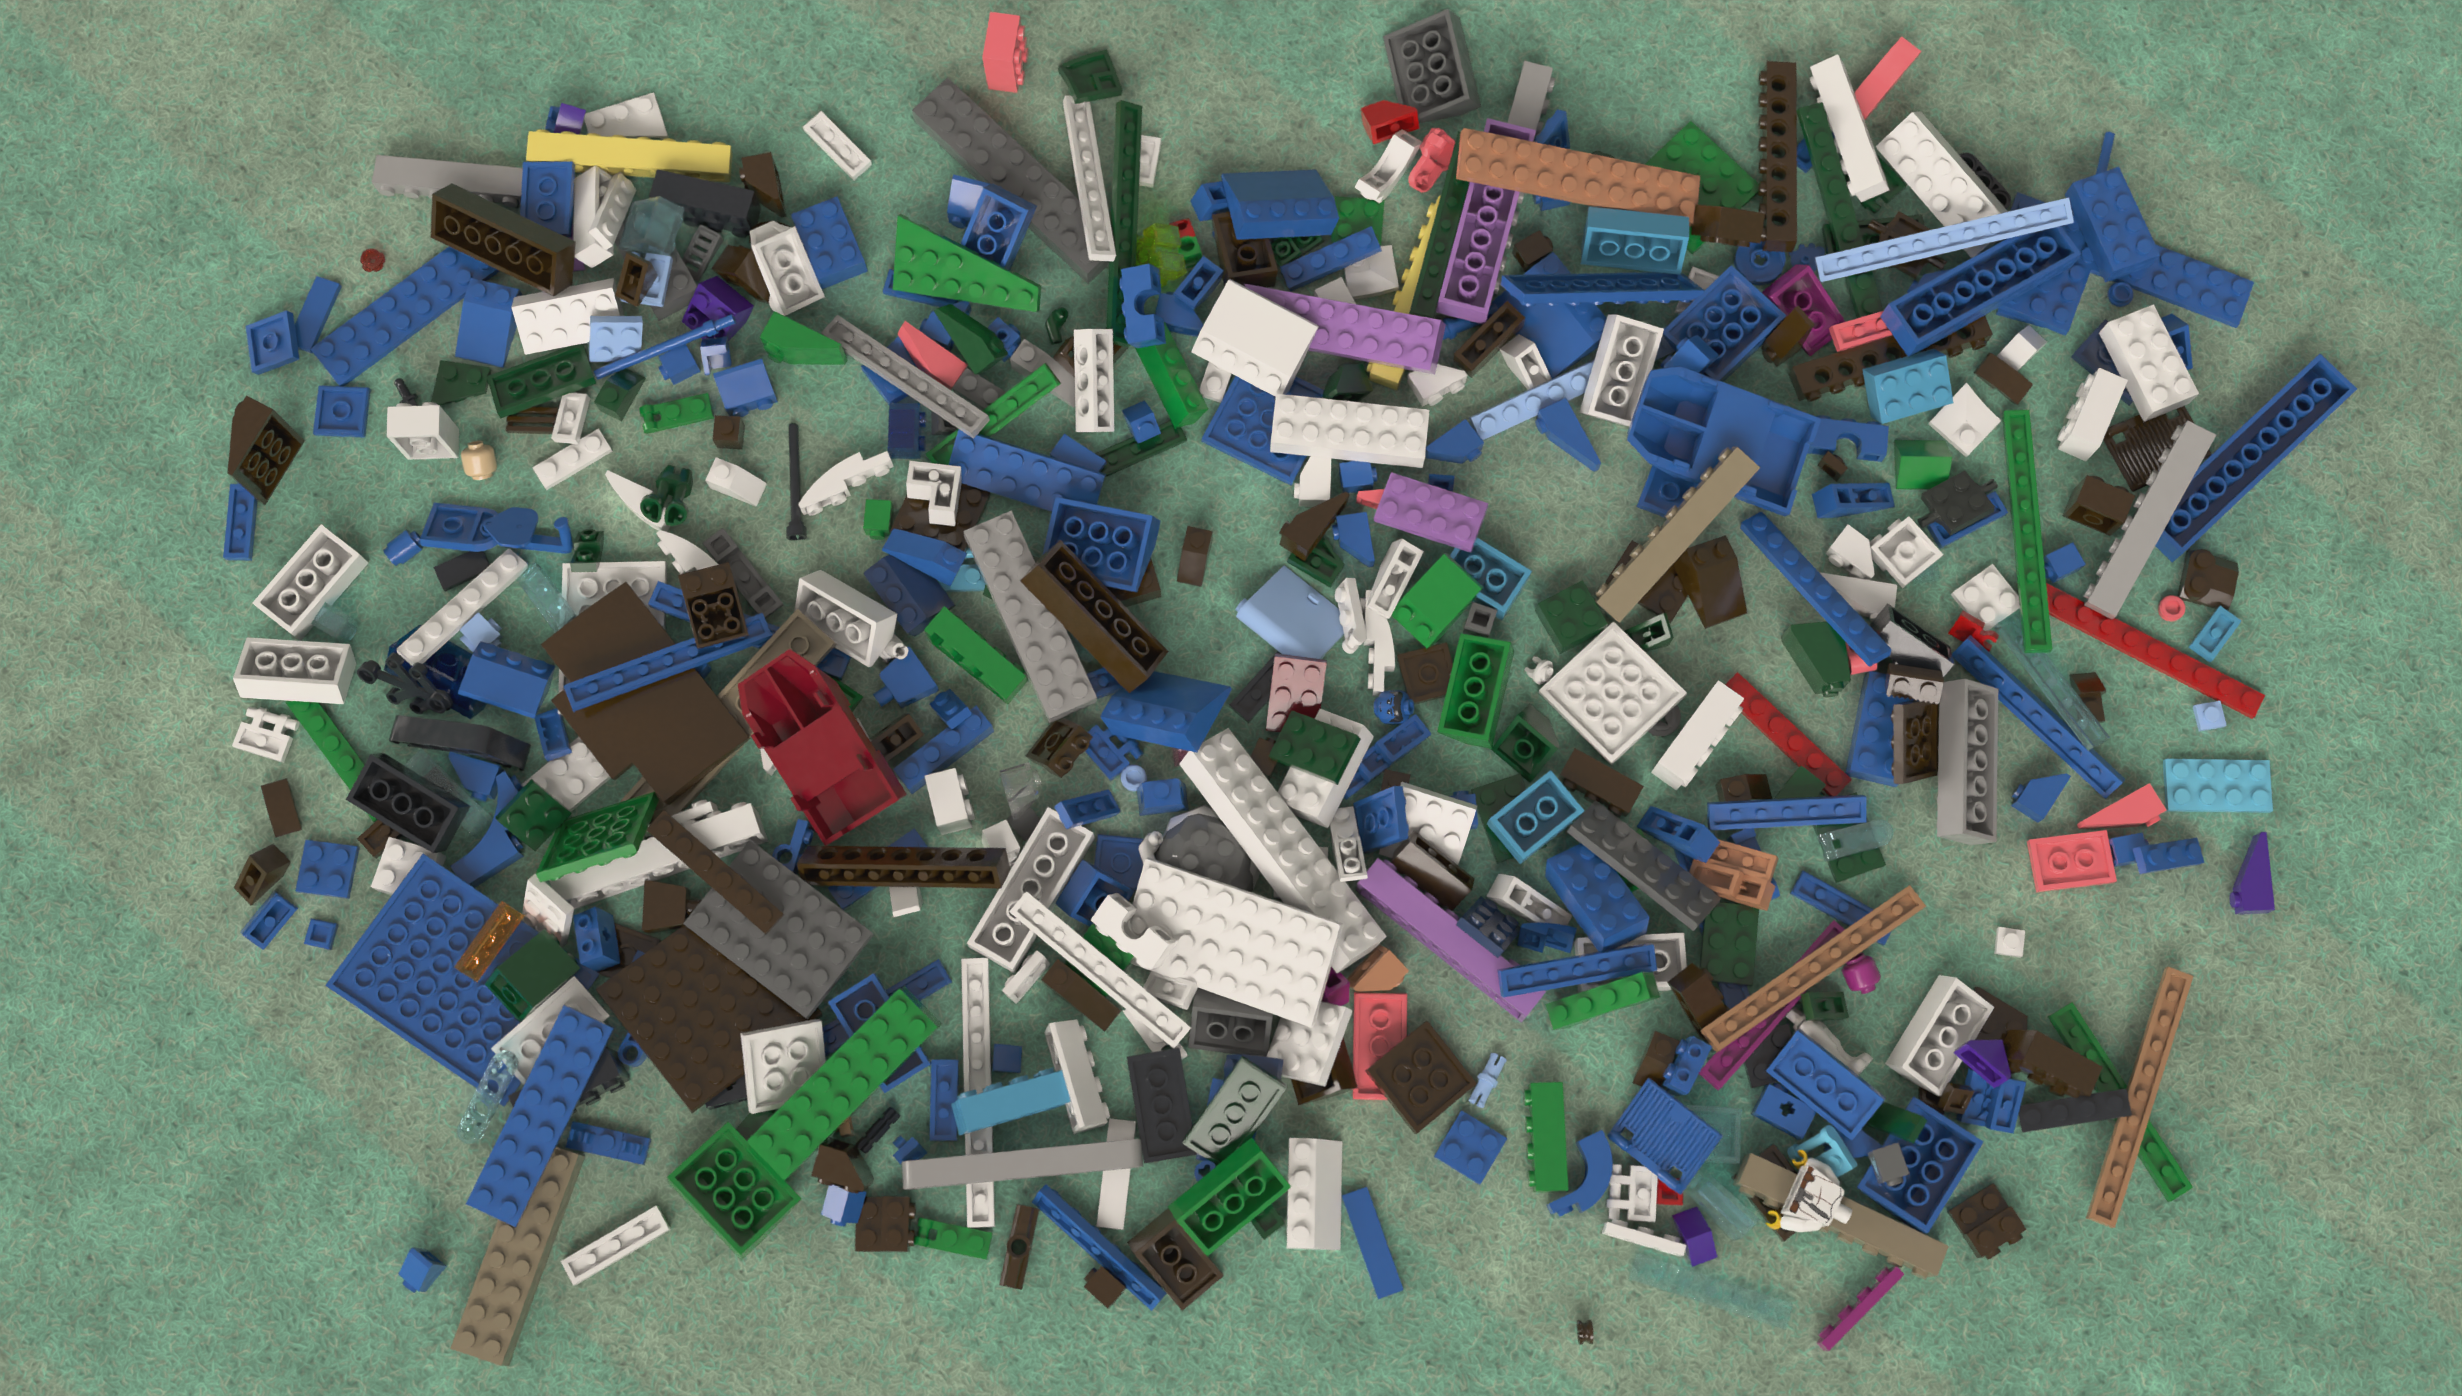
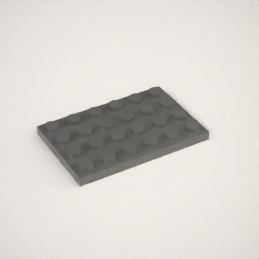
[683,840,874,1019]

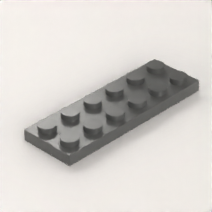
[1567,801,1721,931]

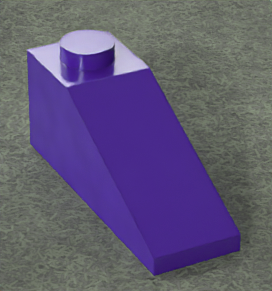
[2229,832,2275,914]

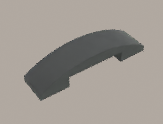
[703,528,784,619]

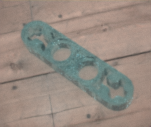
[457,1050,518,1144]

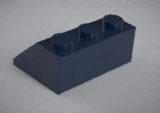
[863,555,956,637]

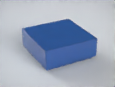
[304,918,338,950]

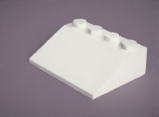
[1191,279,1319,397]

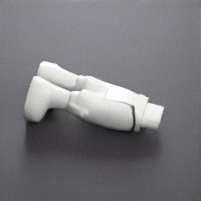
[1786,1007,1874,1075]

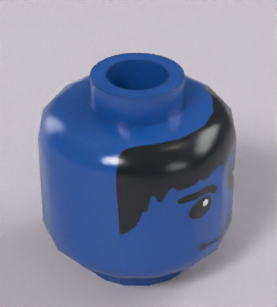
[1374,690,1414,724]

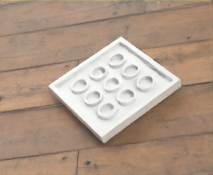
[1539,621,1687,765]

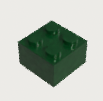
[1535,580,1608,654]

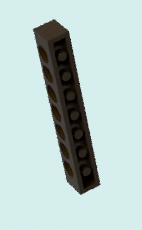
[1758,61,1797,252]
[1789,315,1993,402]
[797,846,1011,889]

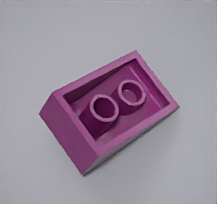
[1761,264,1846,357]

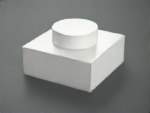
[1994,927,2025,958]

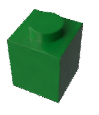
[863,499,894,540]

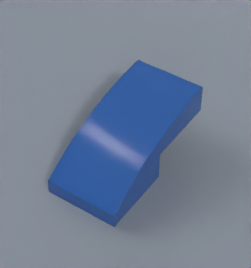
[1517,922,1577,953]

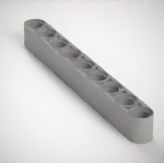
[901,1139,1143,1190]

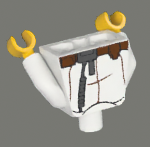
[1765,1150,1852,1232]

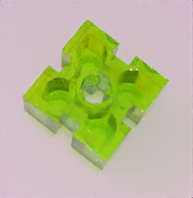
[1136,222,1187,288]

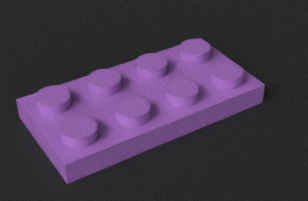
[1374,472,1488,553]

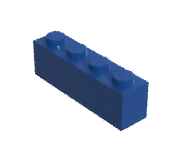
[893,706,994,794]

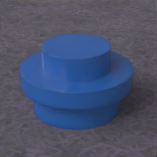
[2107,282,2134,307]

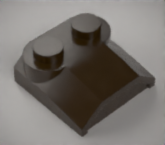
[2177,549,2239,611]

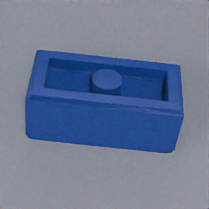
[240,890,298,950]

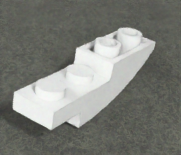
[798,451,894,516]
[656,530,718,574]
[1360,590,1395,696]
[1329,806,1367,882]

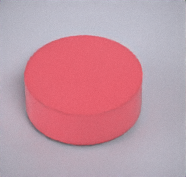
[2158,595,2186,622]

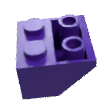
[681,276,754,342]

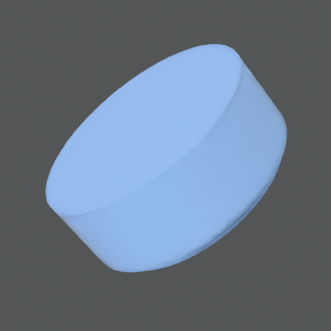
[1121,765,1147,791]

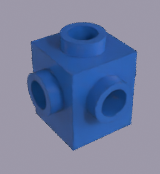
[987,317,1021,362]

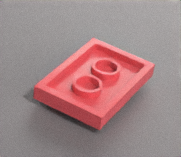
[2027,830,2117,893]

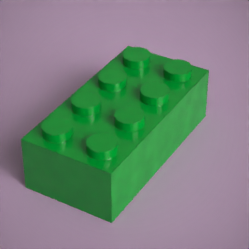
[1168,1138,1291,1256]

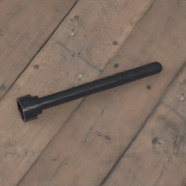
[786,423,807,541]

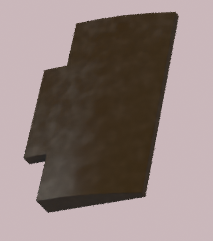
[541,582,751,805]

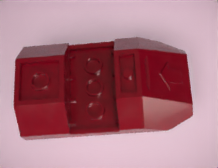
[737,649,907,846]

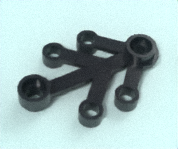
[357,653,453,714]

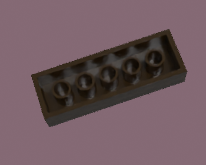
[430,183,576,296]
[1020,540,1169,693]

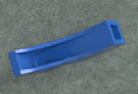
[451,771,524,888]

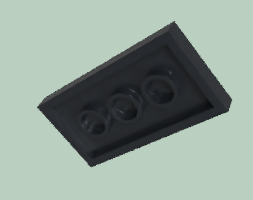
[1127,1047,1197,1164]

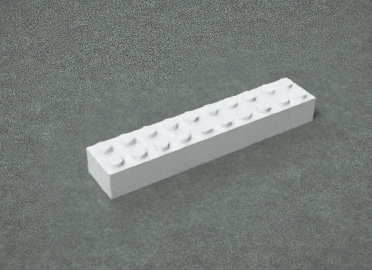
[1180,728,1387,973]

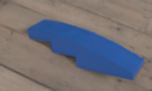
[1344,714,1431,800]

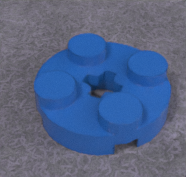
[1734,241,1786,286]

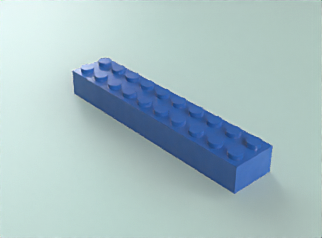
[2155,354,2357,563]

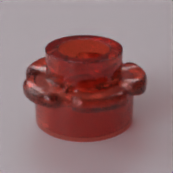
[360,249,385,272]

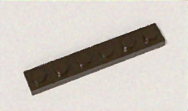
[647,810,785,935]

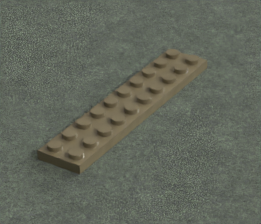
[620,608,837,824]

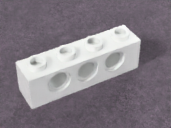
[1074,329,1114,432]

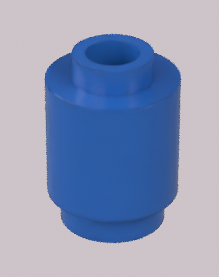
[383,529,423,566]

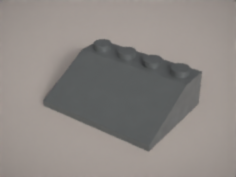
[1383,9,1481,123]

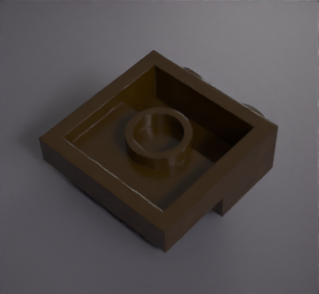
[1025,718,1093,778]
[1947,1183,2027,1260]
[855,1196,916,1252]

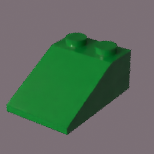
[760,311,848,365]
[1391,553,1484,649]

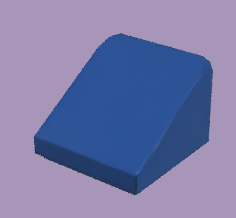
[993,1044,1022,1073]

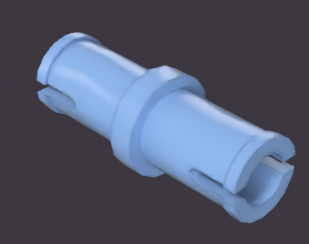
[1468,1053,1507,1108]

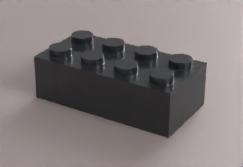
[649,169,762,238]
[346,753,471,853]
[508,1046,630,1115]

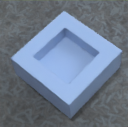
[2193,701,2227,731]

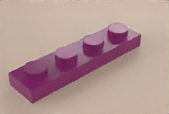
[1817,1266,1905,1351]

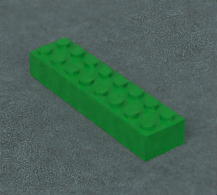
[746,986,942,1180]

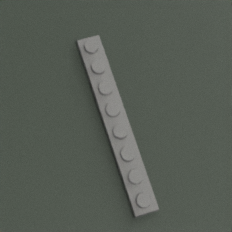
[821,315,990,439]

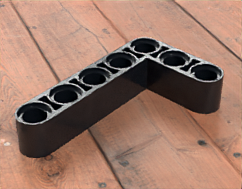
[389,715,531,771]

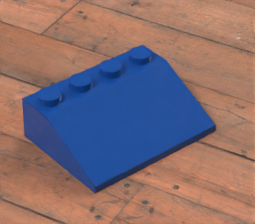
[1221,169,1339,240]
[1491,252,1607,379]
[1662,265,1786,382]
[1042,497,1161,592]
[1100,671,1232,753]
[1857,1096,1983,1234]

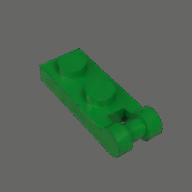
[639,393,714,434]
[914,1218,993,1260]

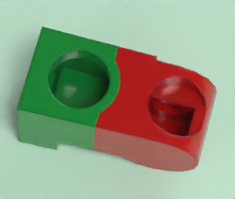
[1169,218,1202,270]

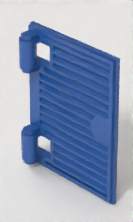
[1607,1077,1723,1195]

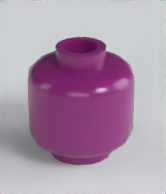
[1841,953,1881,994]

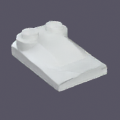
[749,221,825,316]

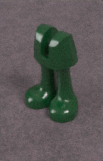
[640,464,693,526]

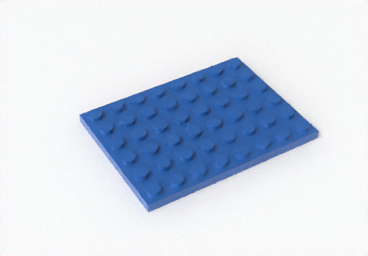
[325,854,600,1107]

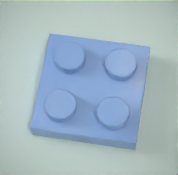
[589,316,643,362]

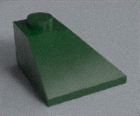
[1491,703,1560,783]

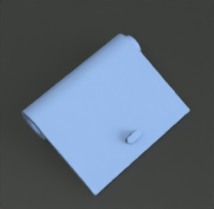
[1235,565,1344,659]

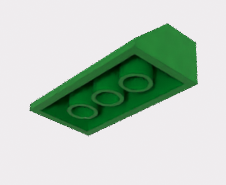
[1437,633,1514,749]

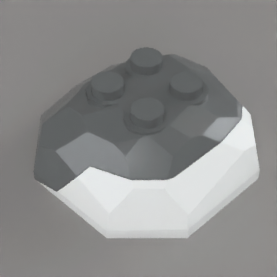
[1154,805,1261,893]

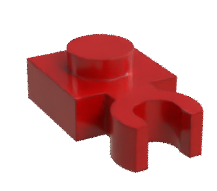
[1948,610,1999,652]

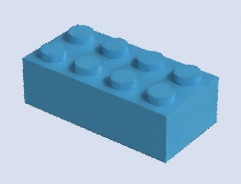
[1581,206,1689,275]
[951,1068,1071,1136]

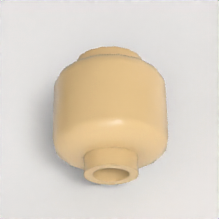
[461,441,497,480]

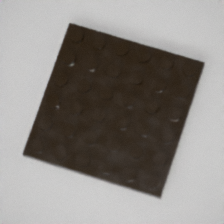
[596,925,822,1113]

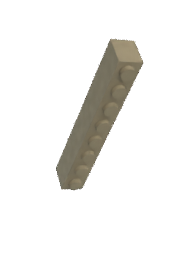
[1594,446,1760,623]
[1732,1153,1949,1279]

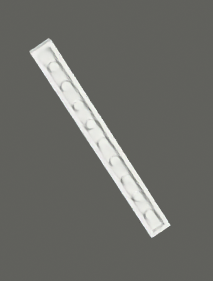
[961,958,995,1228]

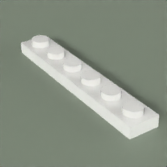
[397,548,528,666]

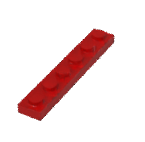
[1725,672,1852,796]

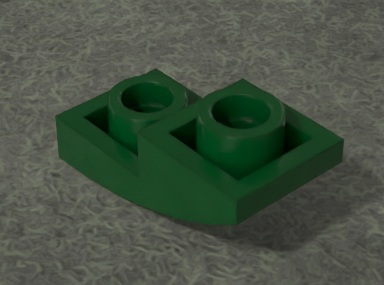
[1271,236,1324,267]
[570,529,604,572]

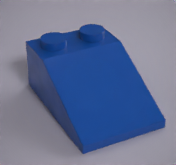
[455,278,523,368]

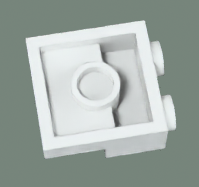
[1869,517,1943,588]

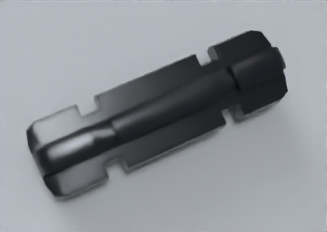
[856,1107,900,1154]

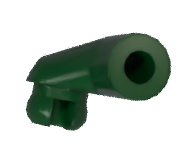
[1045,307,1069,345]

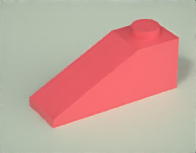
[898,321,968,390]
[2077,783,2166,829]

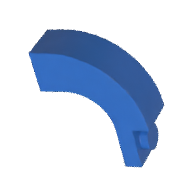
[1546,1130,1613,1217]

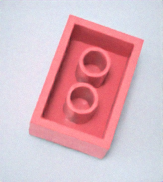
[982,12,1029,93]

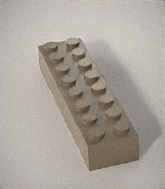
[450,1147,585,1366]

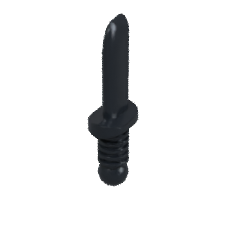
[394,378,418,406]

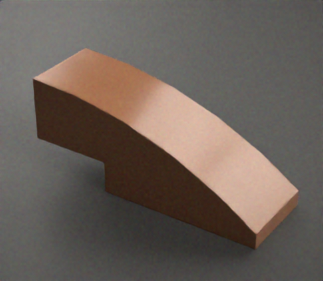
[1689,859,1775,911]

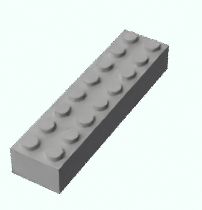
[964,510,1097,723]

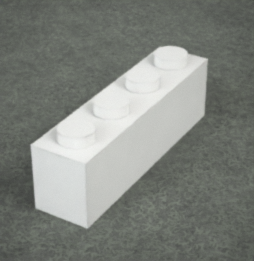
[573,165,614,268]

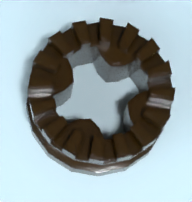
[1577,1320,1594,1345]

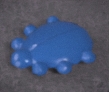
[1789,243,1825,272]

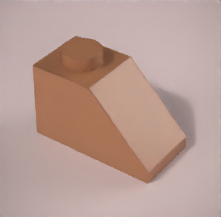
[1347,944,1409,992]

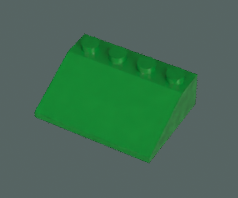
[667,1122,802,1261]

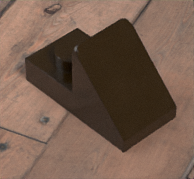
[2069,672,2106,725]

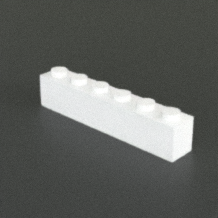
[1809,54,1889,202]

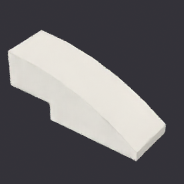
[605,470,670,532]

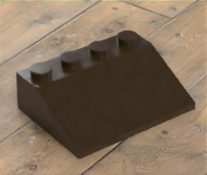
[227,395,305,505]

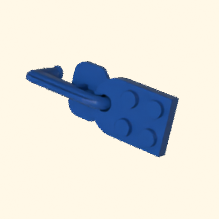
[420,503,573,554]

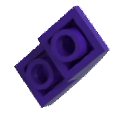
[554,103,586,135]

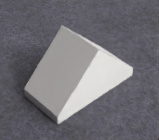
[1997,325,2047,371]

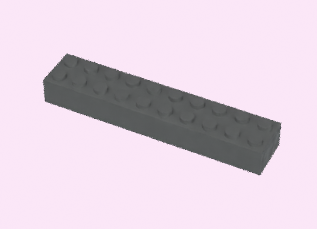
[912,77,1109,284]

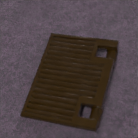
[2103,406,2212,492]

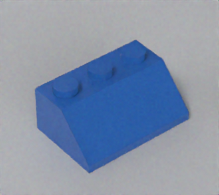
[458,641,555,719]

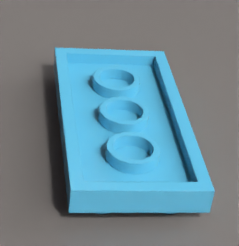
[2163,759,2273,813]

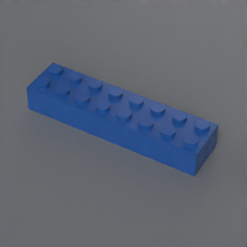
[1880,226,2081,357]

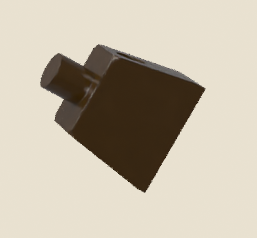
[642,880,702,934]

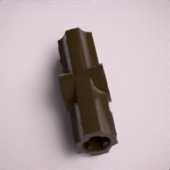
[999,1204,1040,1290]

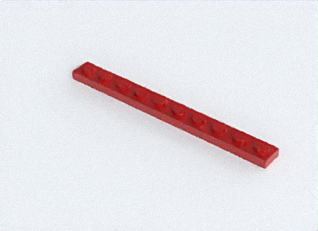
[2046,583,2265,719]

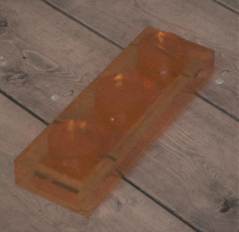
[454,901,525,982]

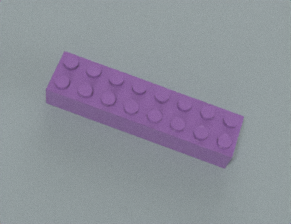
[1436,118,1536,324]
[1245,284,1446,375]
[1356,858,1546,1023]

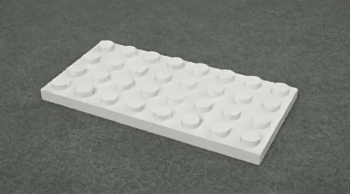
[1130,858,1343,1027]

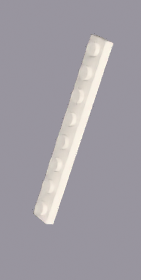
[1063,95,1116,261]
[1009,891,1191,1048]

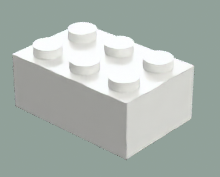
[2057,368,2128,461]
[387,402,459,460]

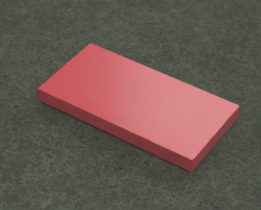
[1353,992,1407,1100]

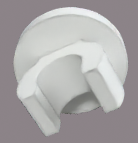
[1524,657,1553,685]

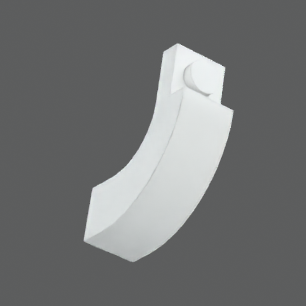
[1355,130,1422,203]

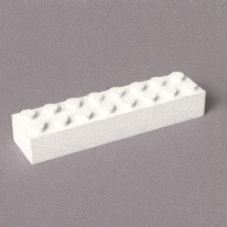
[550,802,768,909]

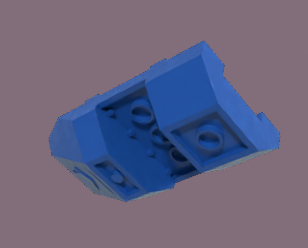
[1627,366,1821,517]

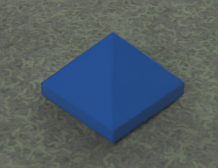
[1428,474,1454,492]

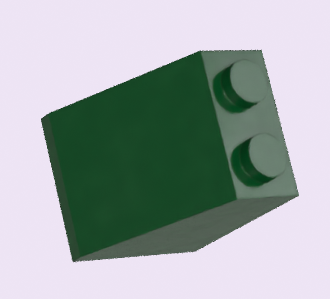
[1781,621,1851,697]
[485,929,580,1023]

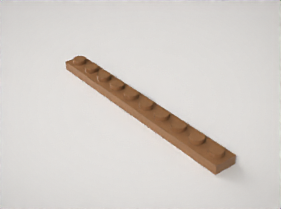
[1700,885,1926,1053]
[2086,967,2193,1228]

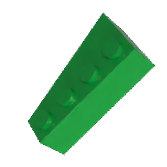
[924,606,1028,705]

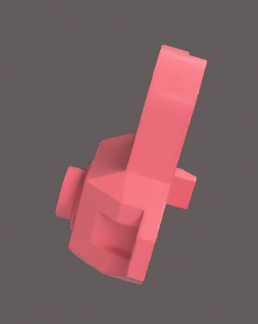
[1409,128,1455,193]

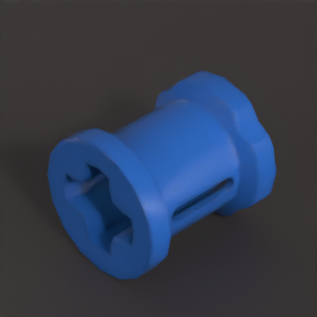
[1194,1161,1216,1182]

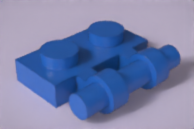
[1085,724,1144,782]

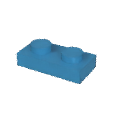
[2189,606,2241,663]

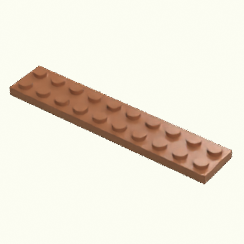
[1456,128,1700,226]

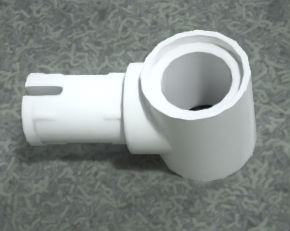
[879,635,908,663]

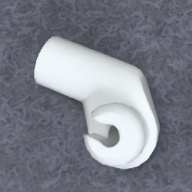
[1139,831,1163,865]

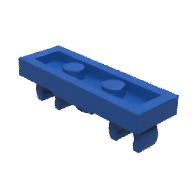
[565,1121,651,1165]

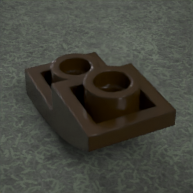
[1974,353,2033,405]
[261,778,302,838]

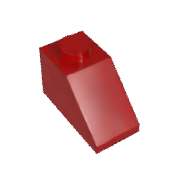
[1360,100,1419,145]

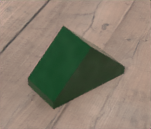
[1624,613,1674,652]

